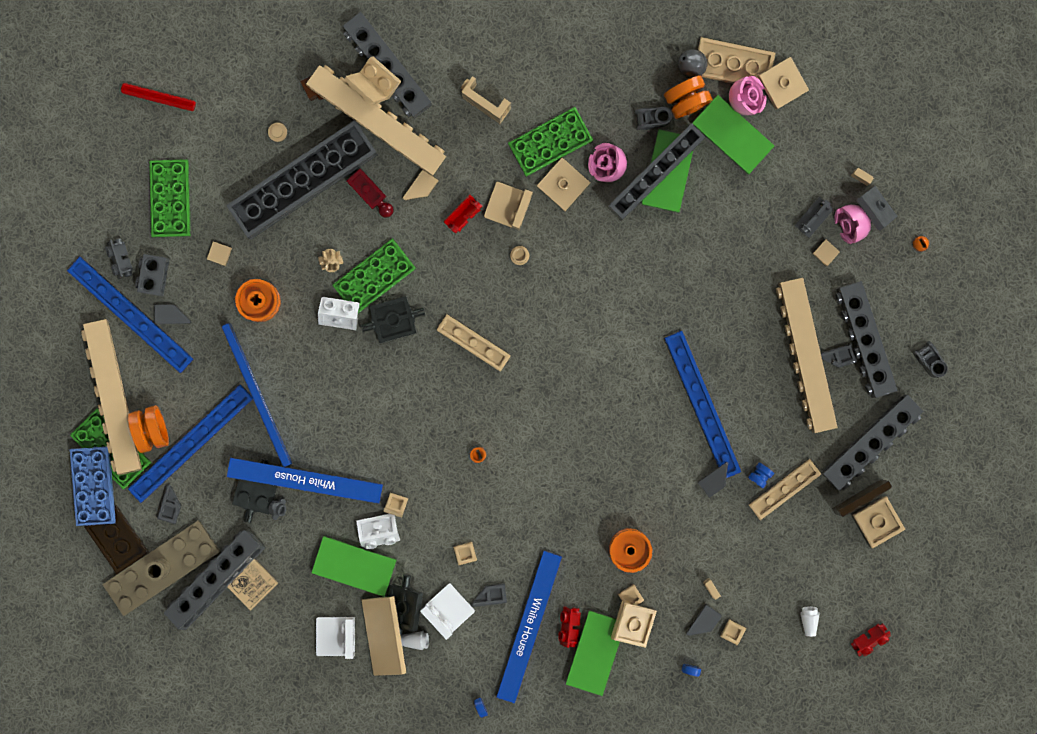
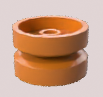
[663,75,713,119]
[235,279,281,322]
[128,405,169,453]
[609,528,652,573]

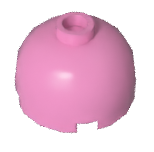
[729,76,766,115]
[588,143,627,182]
[834,204,871,244]

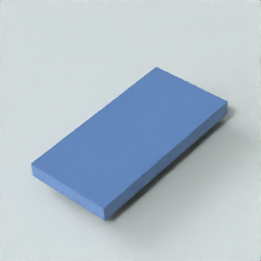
[70,446,116,526]

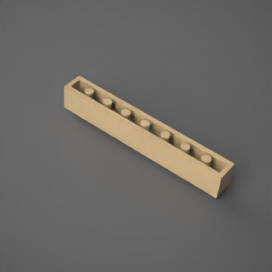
[306,65,446,176]
[776,278,838,433]
[81,319,142,476]

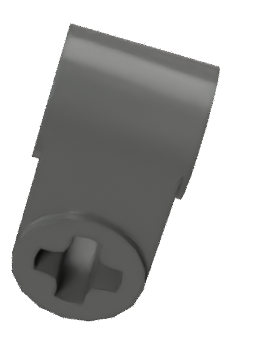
[634,107,672,130]
[913,341,948,378]

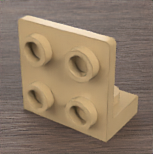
[344,56,401,105]
[484,182,533,230]

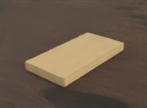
[698,37,775,90]
[362,596,406,676]

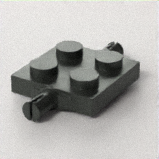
[361,296,426,344]
[232,458,277,523]
[387,575,423,637]

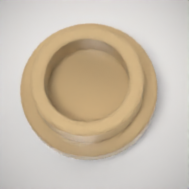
[268,123,287,142]
[510,246,529,265]

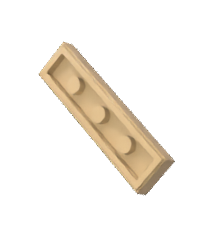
[437,314,511,372]
[749,459,821,520]

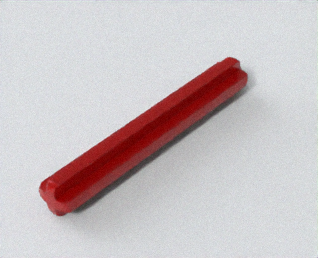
[121,83,196,111]

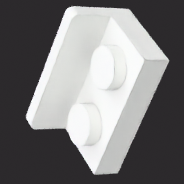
[318,297,359,330]
[356,514,400,549]

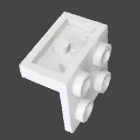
[420,583,475,640]
[316,617,355,659]

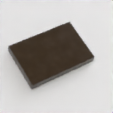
[832,479,892,517]
[84,505,149,574]

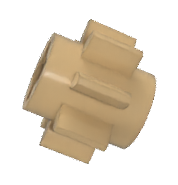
[318,249,343,272]

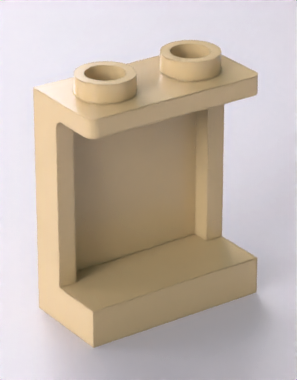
[461,76,511,124]

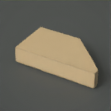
[403,170,438,200]

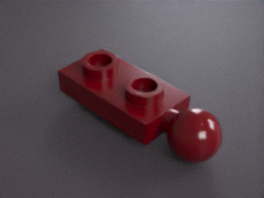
[346,169,394,218]

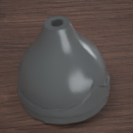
[678,49,708,79]

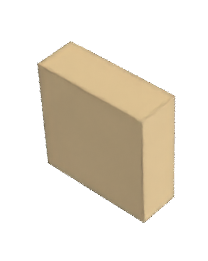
[851,168,874,186]
[813,239,840,267]
[207,241,232,266]
[384,493,408,517]
[454,542,477,565]
[703,578,721,600]
[618,584,644,605]
[720,619,746,645]

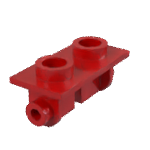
[443,195,482,234]
[558,606,581,648]
[851,623,891,657]

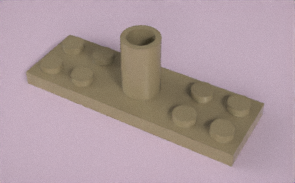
[102,520,220,616]

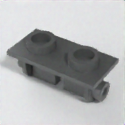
[795,197,834,238]
[105,238,133,280]

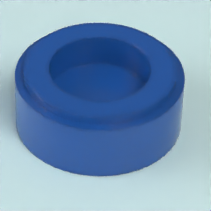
[681,664,702,677]
[474,697,488,718]

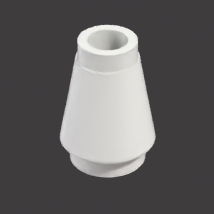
[800,607,820,636]
[401,631,429,650]

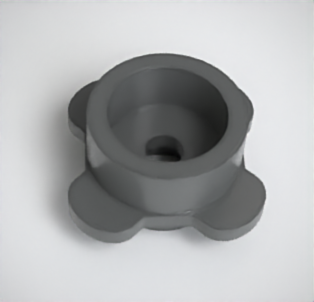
[268,498,286,520]

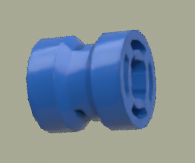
[748,462,775,489]

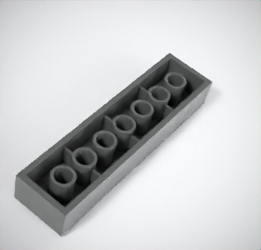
[226,120,378,240]

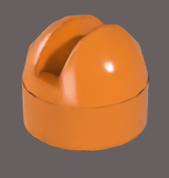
[913,236,929,252]
[470,447,486,463]

